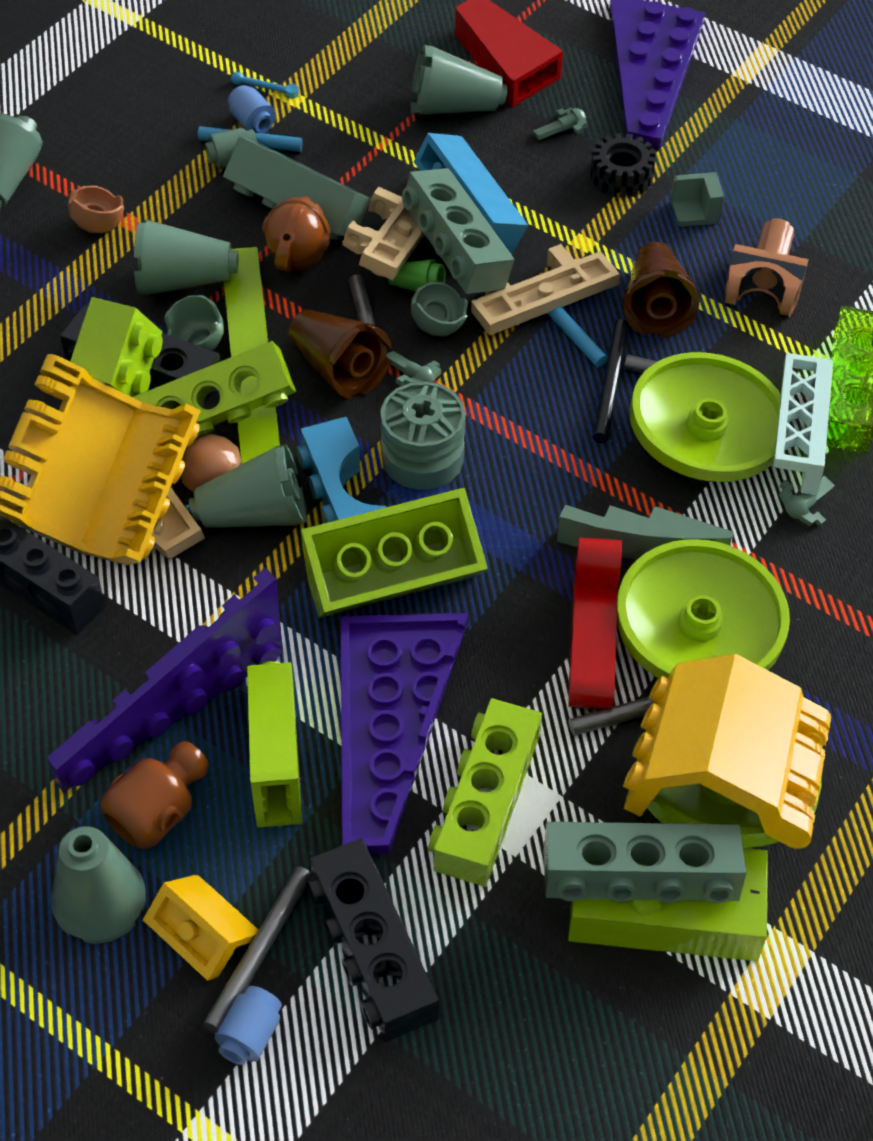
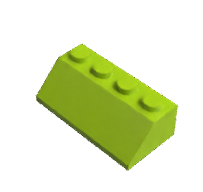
[300,487,488,618]

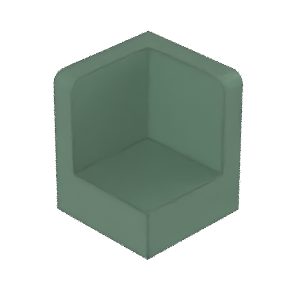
[670,172,724,227]

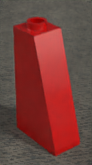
[455,0,563,108]

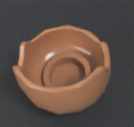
[68,186,124,234]
[180,434,242,492]

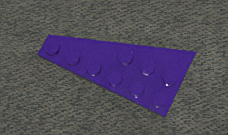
[609,0,706,149]
[47,567,283,793]
[340,613,469,854]

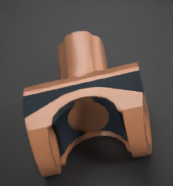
[725,218,809,317]

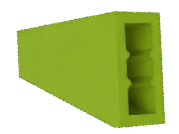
[247,661,303,828]

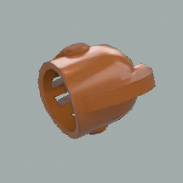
[262,196,331,272]

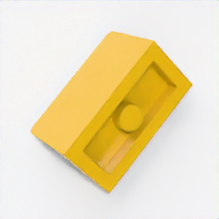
[143,875,259,981]

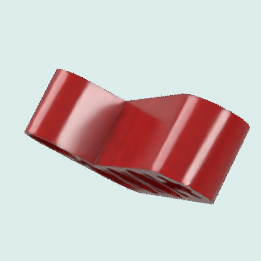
[568,537,622,710]

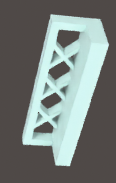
[773,353,833,495]

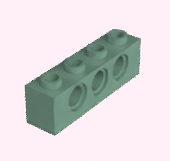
[402,168,515,294]
[543,822,746,903]

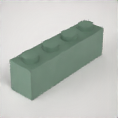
[223,136,371,241]

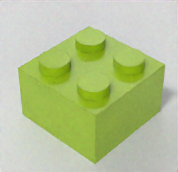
[70,297,163,397]

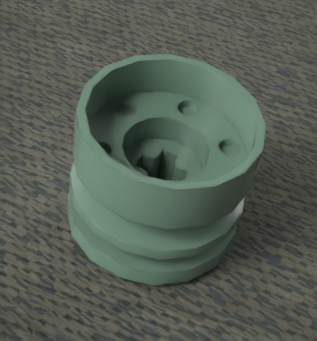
[380,381,466,490]

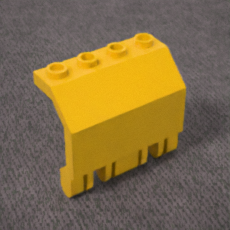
[0,354,201,565]
[623,654,831,849]

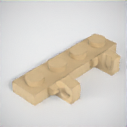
[342,187,425,280]
[471,244,620,336]

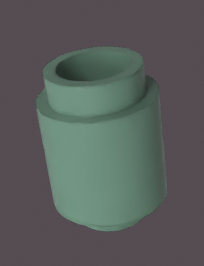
[205,128,257,170]

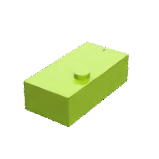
[568,848,768,962]

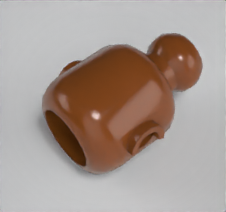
[100,741,210,850]

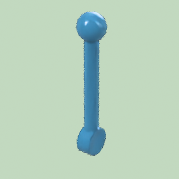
[231,72,299,98]

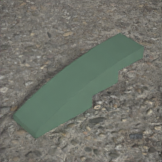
[557,505,734,560]

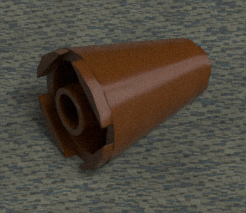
[623,242,700,338]
[289,310,391,399]

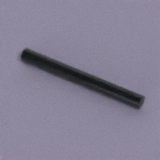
[593,319,630,443]

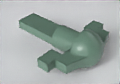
[533,108,588,140]
[386,351,441,386]
[778,476,835,526]

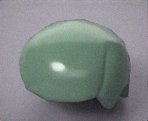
[411,282,468,337]
[164,295,224,350]

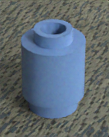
[228,85,276,133]
[215,986,282,1065]

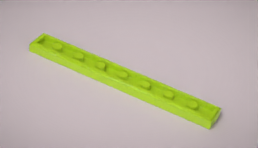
[224,247,280,464]

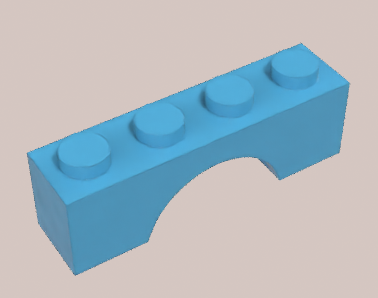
[296,416,386,523]

